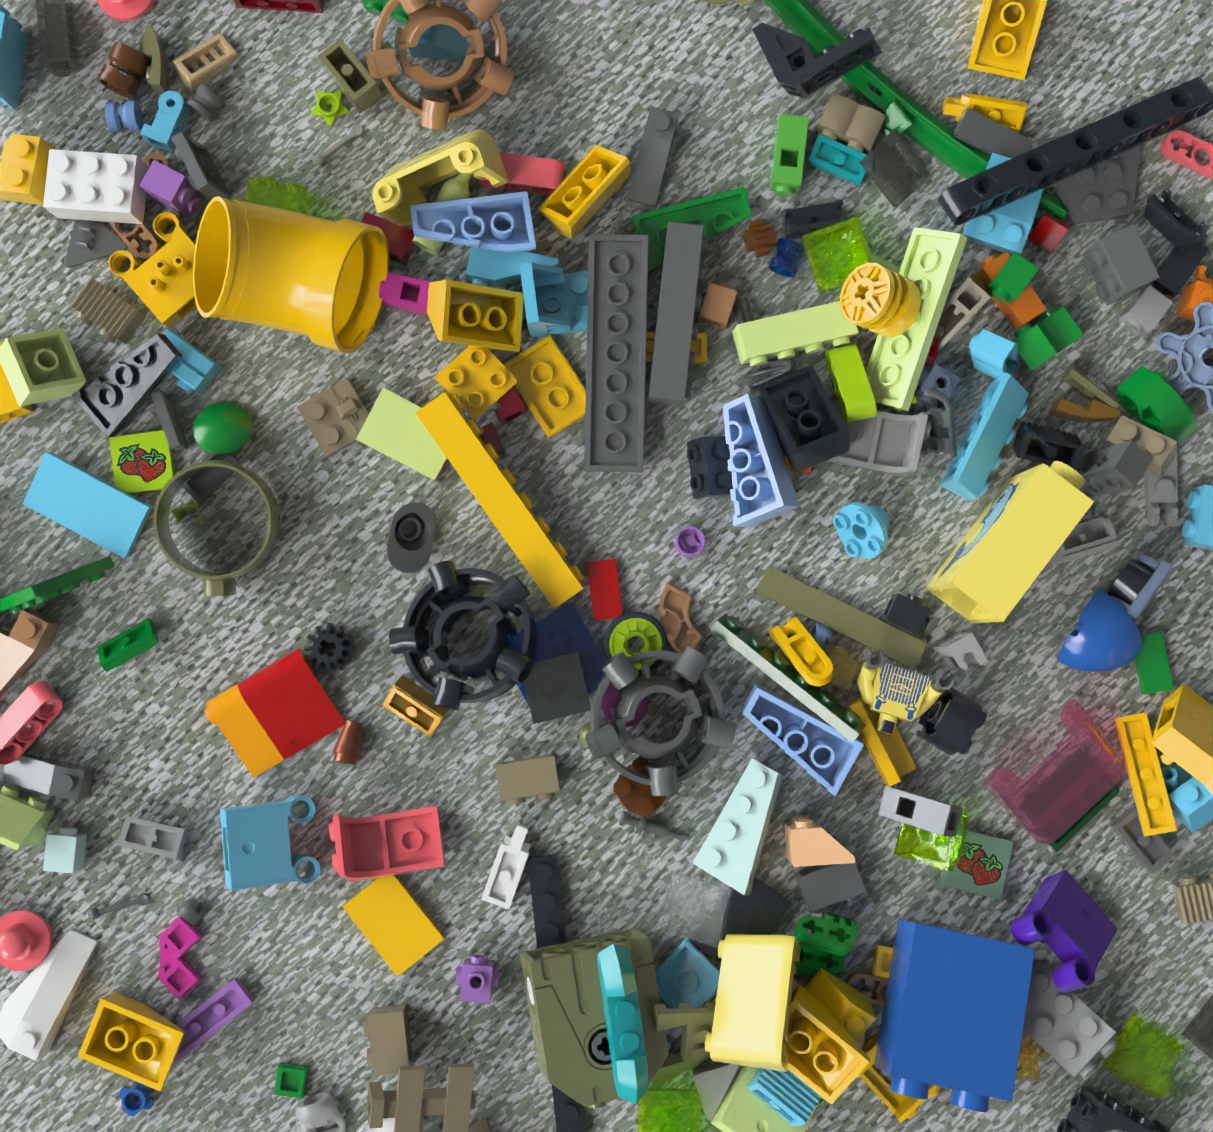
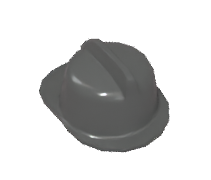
[387,503,437,573]

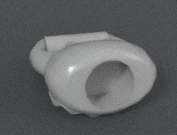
[296,1092,346,1132]

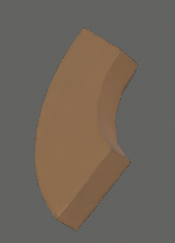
[659,582,704,654]

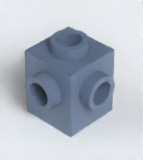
[914,364,961,408]

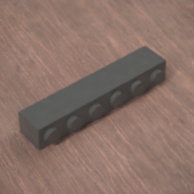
[648,222,708,406]

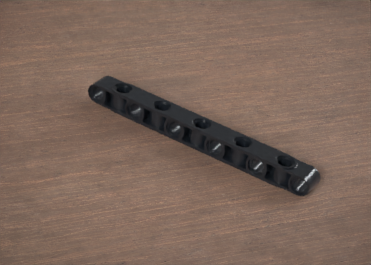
[938,77,1213,226]

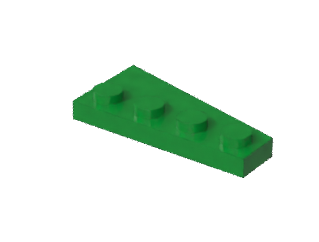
[632,187,752,273]

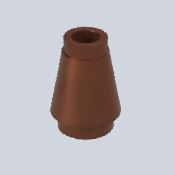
[332,720,363,765]

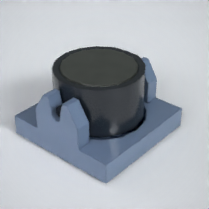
[1107,554,1173,622]

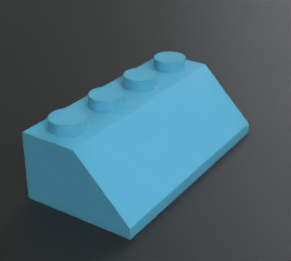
[939,372,1029,501]

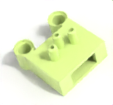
[711,1065,825,1132]

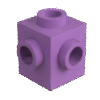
[456,954,500,1004]

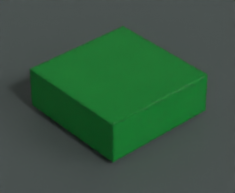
[274,1062,309,1099]

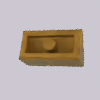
[382,676,450,738]

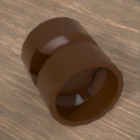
[97,42,150,99]

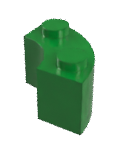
[1013,305,1085,371]
[1117,366,1198,446]

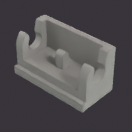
[1053,516,1121,564]
[933,632,989,670]
[117,816,189,861]

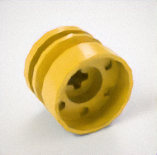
[840,263,921,337]

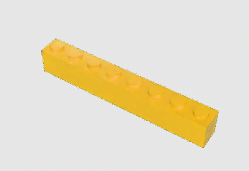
[415,392,585,609]

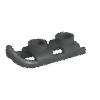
[924,388,957,457]

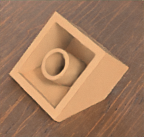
[784,816,855,867]

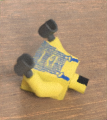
[857,648,954,735]

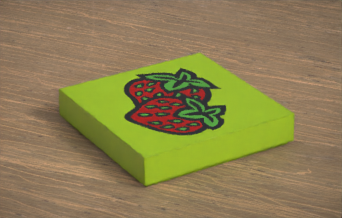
[109,430,175,494]

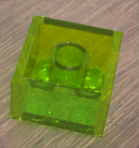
[637,1088,700,1132]

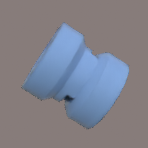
[105,100,143,132]

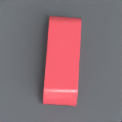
[479,152,566,196]
[0,681,63,765]

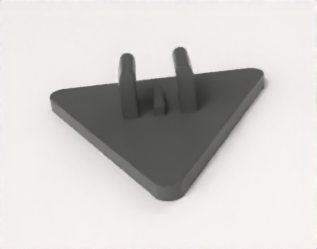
[65,219,127,268]

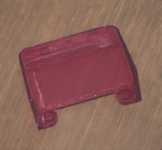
[980,699,1126,844]

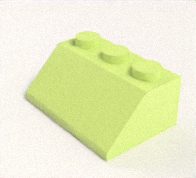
[0,785,55,850]

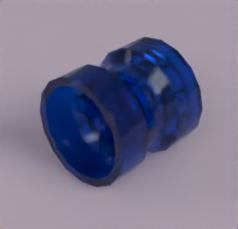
[768,238,805,278]

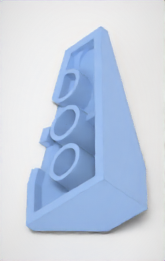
[410,191,536,253]

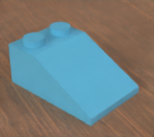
[962,153,1044,255]

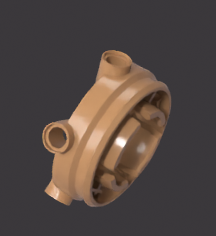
[365,0,514,130]

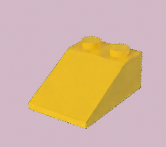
[967,0,1047,80]
[783,985,870,1105]
[78,992,185,1092]

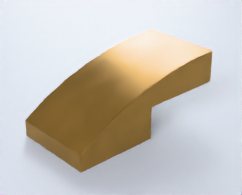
[1049,398,1121,423]

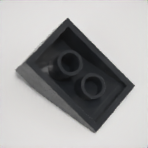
[758,365,850,473]

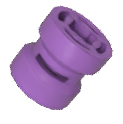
[674,526,705,557]

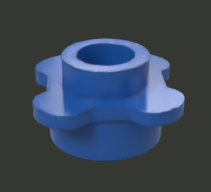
[119,1082,154,1116]

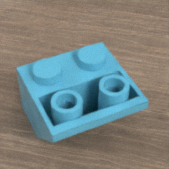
[1160,762,1213,833]

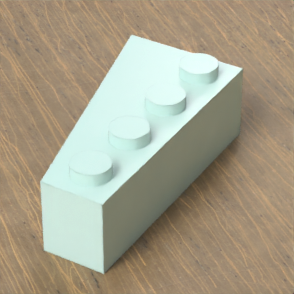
[693,758,783,895]

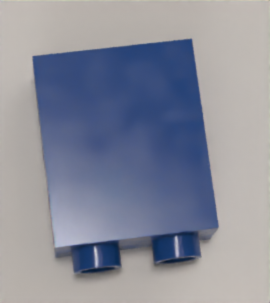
[874,919,1035,1112]

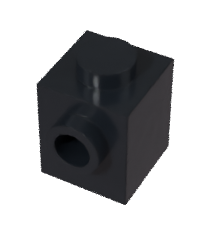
[880,593,930,636]

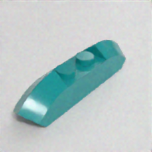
[597,943,648,1104]

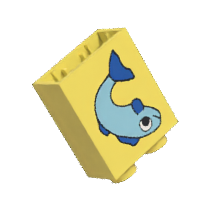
[925,461,1094,624]

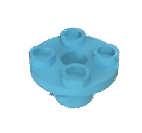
[833,502,890,559]

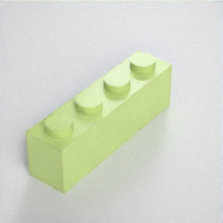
[732,301,859,367]

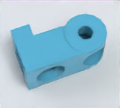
[140,91,190,153]

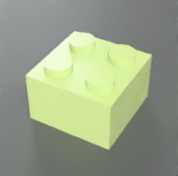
[0,328,86,407]

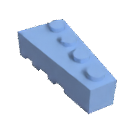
[723,394,800,527]
[742,682,864,796]

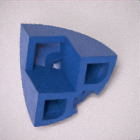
[1057,589,1142,672]

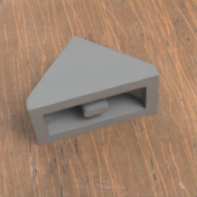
[692,1062,739,1121]

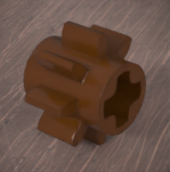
[743,219,777,258]

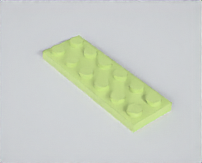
[866,227,968,411]

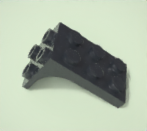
[1056,1086,1171,1132]

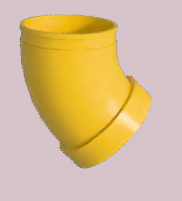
[193,197,390,354]

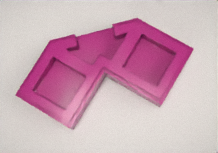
[159,915,204,1000]

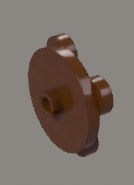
[613,757,666,817]

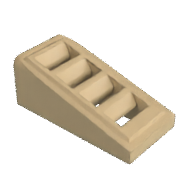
[173,32,239,93]

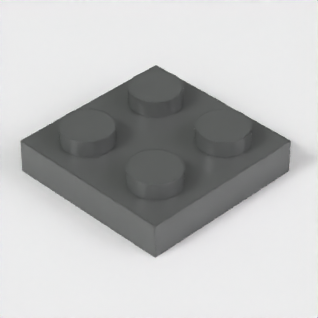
[171,132,232,200]

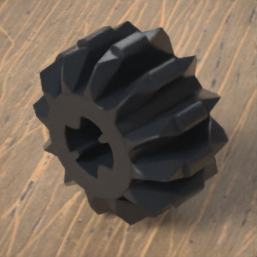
[304,623,356,673]

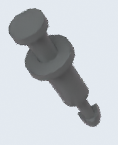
[619,811,689,841]

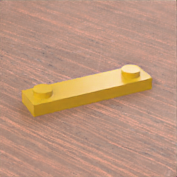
[1114,712,1177,837]

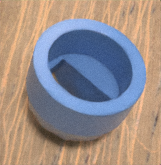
[811,623,833,648]

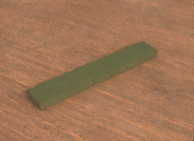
[755,566,928,670]

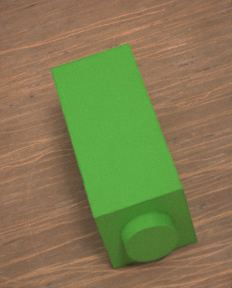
[769,114,809,197]

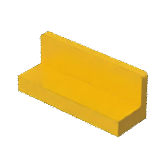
[845,697,916,787]

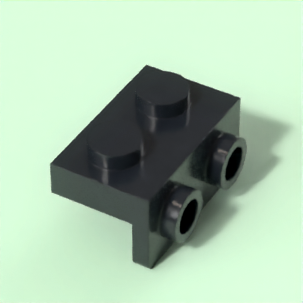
[687,436,733,499]

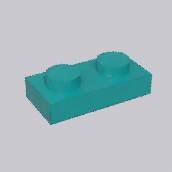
[806,134,872,187]

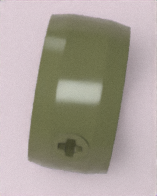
[153,460,280,596]

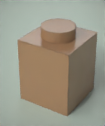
[697,281,737,330]

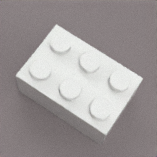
[43,149,149,224]

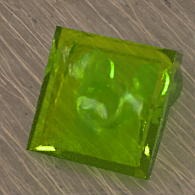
[801,216,873,293]
[894,812,969,872]
[1102,1013,1185,1100]

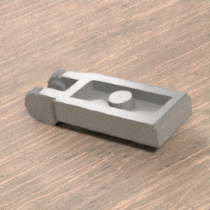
[1144,454,1178,526]

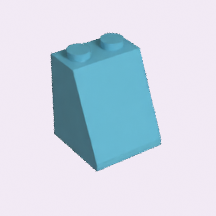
[0,5,28,110]

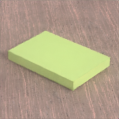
[356,387,447,481]

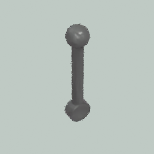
[88,893,150,920]

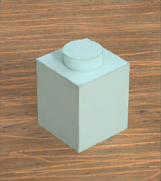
[43,827,87,873]

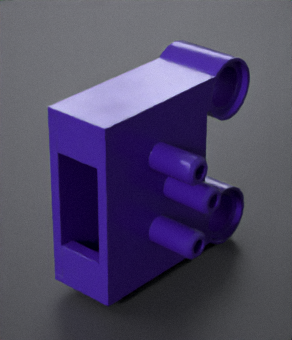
[1011,870,1118,993]

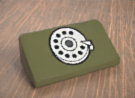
[1061,362,1120,409]

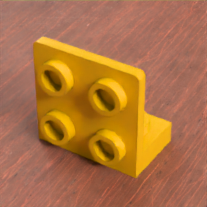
[435,345,517,420]

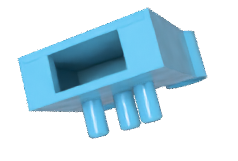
[220,794,321,891]

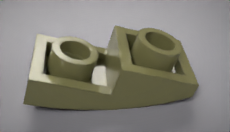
[140,25,169,94]

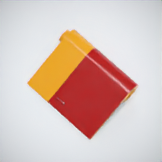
[204,648,345,778]

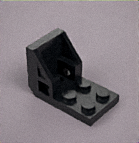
[752,23,882,98]

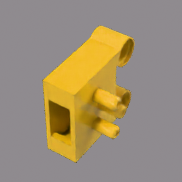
[108,212,197,329]
[1151,684,1213,794]

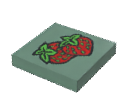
[941,827,1014,900]

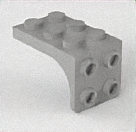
[826,401,931,478]
[1023,962,1118,1081]

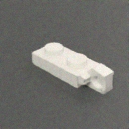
[481,823,531,909]

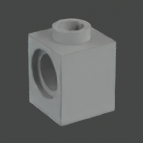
[1119,285,1173,336]

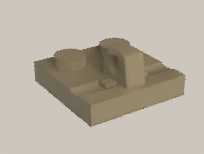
[297,378,369,458]

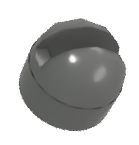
[176,899,204,926]

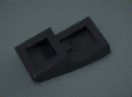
[1152,242,1209,298]

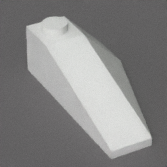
[0,929,99,1061]

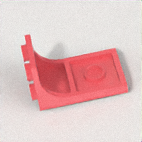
[329,806,446,882]

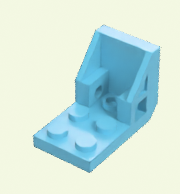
[519,262,588,337]

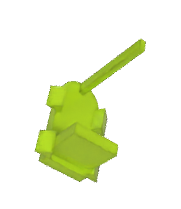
[172,503,203,525]

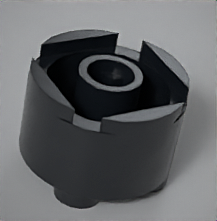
[917,687,987,755]

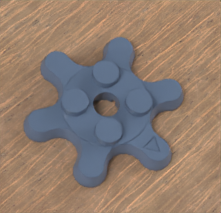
[1156,302,1213,411]

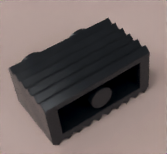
[1012,421,1084,470]

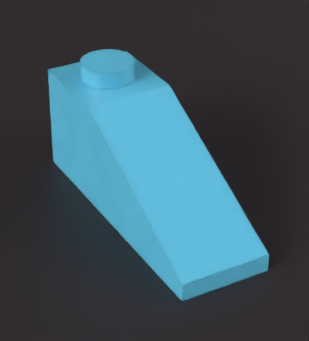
[465,247,560,287]

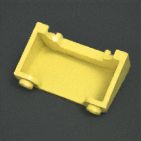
[372,129,509,227]
[705,934,801,1072]

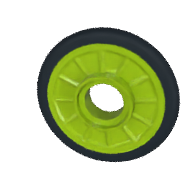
[603,612,667,675]

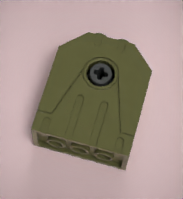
[520,928,669,1109]

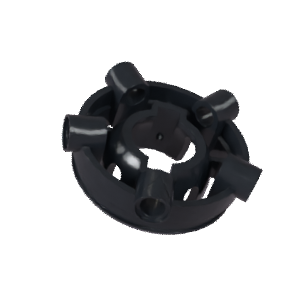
[389,560,537,711]

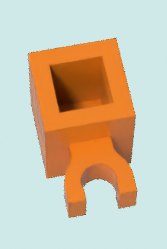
[1175,265,1213,322]

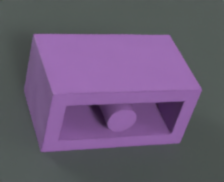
[139,160,201,219]

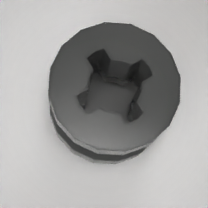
[186,85,224,123]

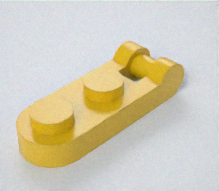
[769,617,833,686]

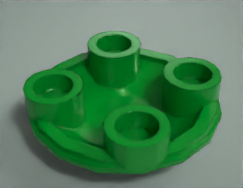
[193,402,252,455]

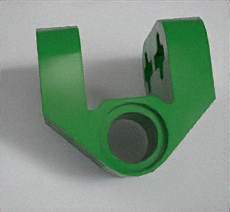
[794,912,857,978]

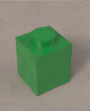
[986,252,1039,304]

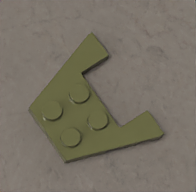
[652,1002,716,1085]

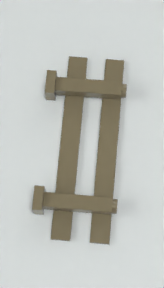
[366,1063,476,1132]

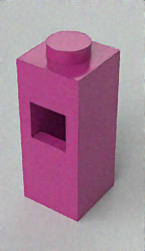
[379,272,431,316]

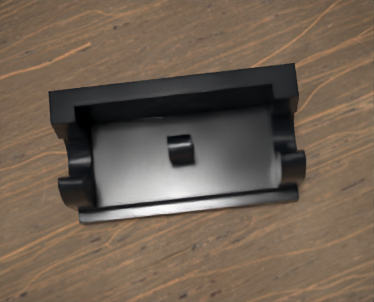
[1144,187,1208,254]
[781,199,848,240]

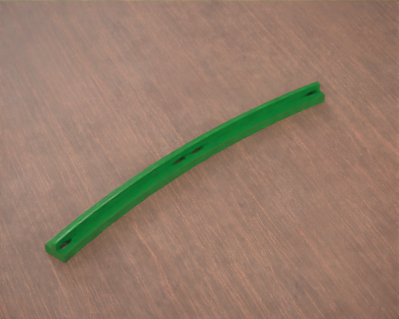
[764,0,1067,223]

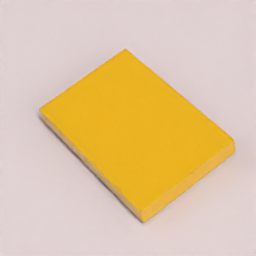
[503,334,586,439]
[342,875,445,977]

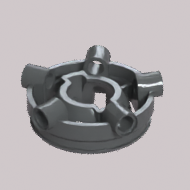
[585,646,736,796]

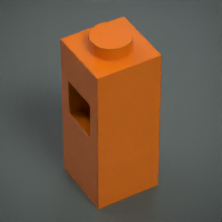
[976,252,1047,331]

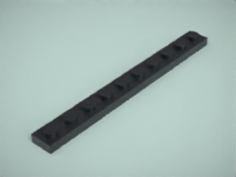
[527,853,587,1132]

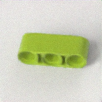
[825,344,877,423]

